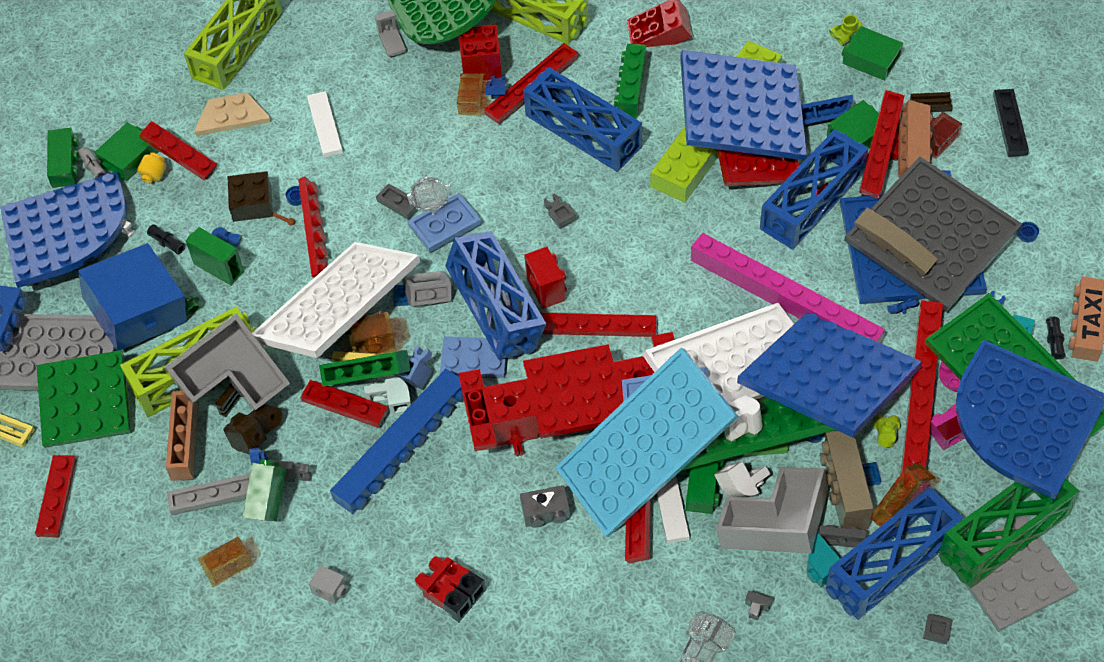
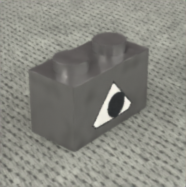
[520,485,570,528]

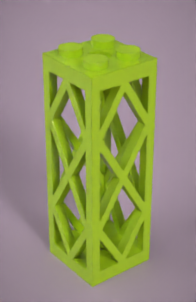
[184,0,282,91]
[490,0,589,45]
[120,306,262,418]

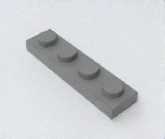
[167,474,250,515]

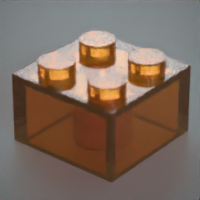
[348,312,396,355]

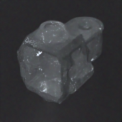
[407,173,451,215]
[680,611,736,662]

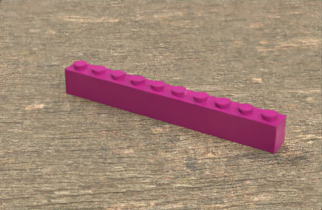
[690,233,885,344]

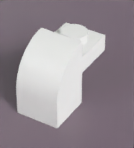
[724,395,762,441]
[714,461,770,497]

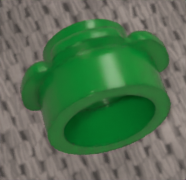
[185,296,201,314]

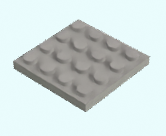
[964,516,1078,632]

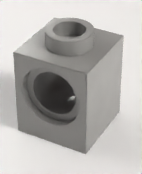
[309,565,347,604]

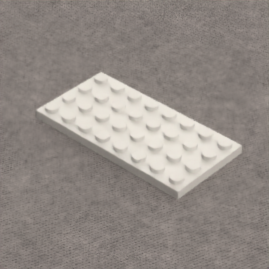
[252,242,420,358]
[643,303,794,404]

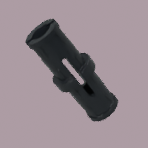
[147,224,186,255]
[1046,316,1066,360]

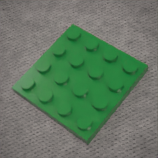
[36,350,131,448]

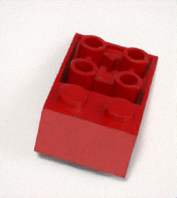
[627,0,692,47]

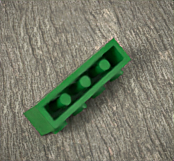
[614,43,646,119]

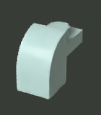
[364,375,411,415]

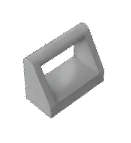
[402,271,451,306]

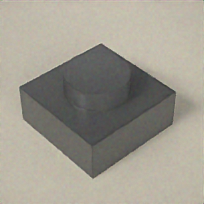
[923,614,952,645]

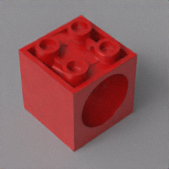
[459,25,502,83]

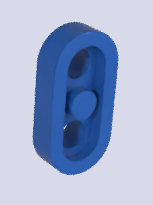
[249,447,268,465]

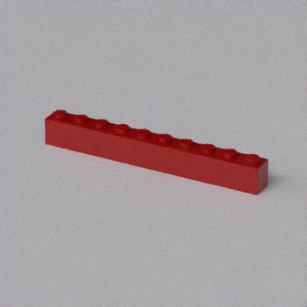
[897,300,943,501]

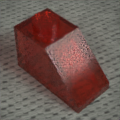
[930,112,962,159]

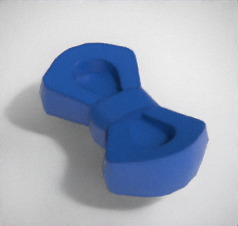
[212,227,241,247]
[887,296,918,314]

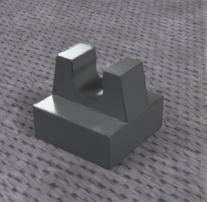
[745,591,771,620]

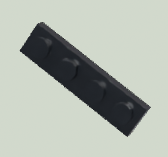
[993,89,1029,157]

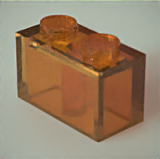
[457,73,487,116]
[198,536,253,587]

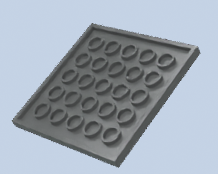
[844,156,1022,311]

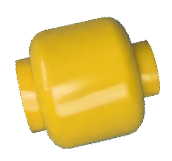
[137,153,167,184]

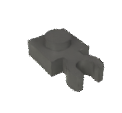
[544,193,577,229]
[271,460,311,482]

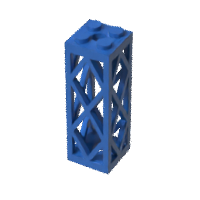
[524,67,642,172]
[760,129,868,250]
[445,231,546,359]
[825,487,964,620]

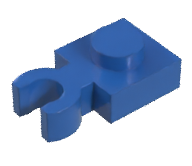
[485,75,507,97]

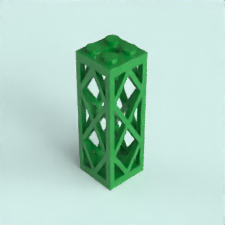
[938,479,1079,588]

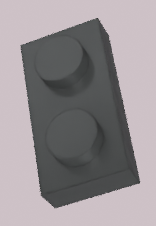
[376,183,421,219]
[818,525,866,548]

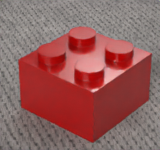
[524,246,567,309]

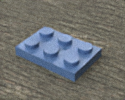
[408,193,481,253]
[440,336,506,378]

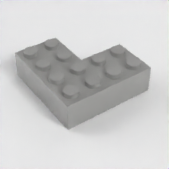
[163,314,290,410]
[716,467,828,553]

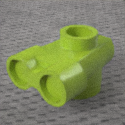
[829,14,863,46]
[873,414,900,448]

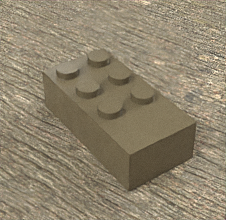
[820,431,873,530]

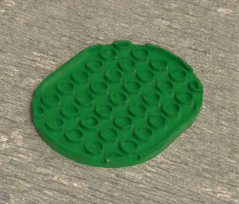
[388,0,496,44]

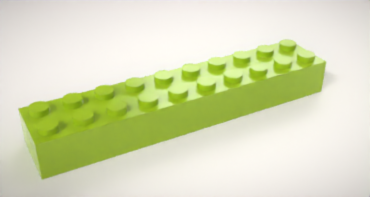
[650,40,782,203]

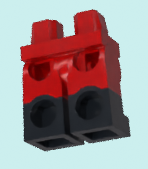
[415,556,486,623]

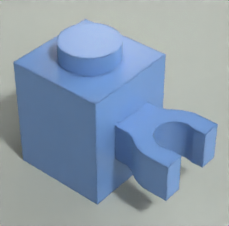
[395,346,433,390]

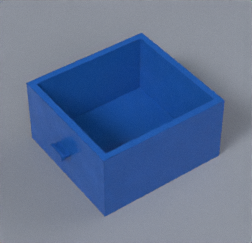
[78,243,186,351]

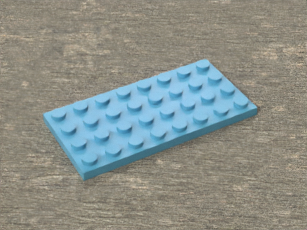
[555,348,739,537]

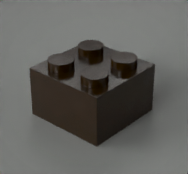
[227,171,273,222]

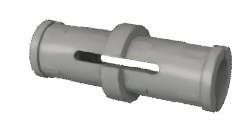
[78,147,107,179]

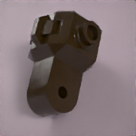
[223,404,282,455]

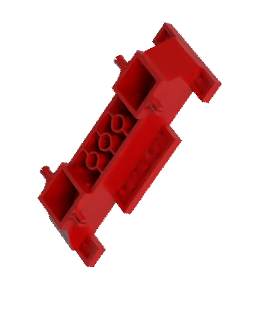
[458,332,675,456]

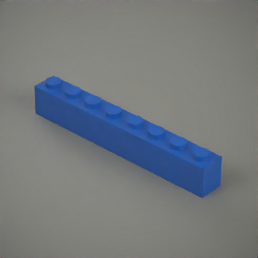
[330,368,463,515]

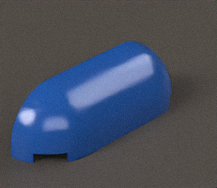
[801,94,853,125]

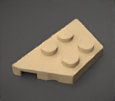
[195,92,270,136]

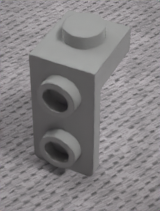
[374,10,406,57]

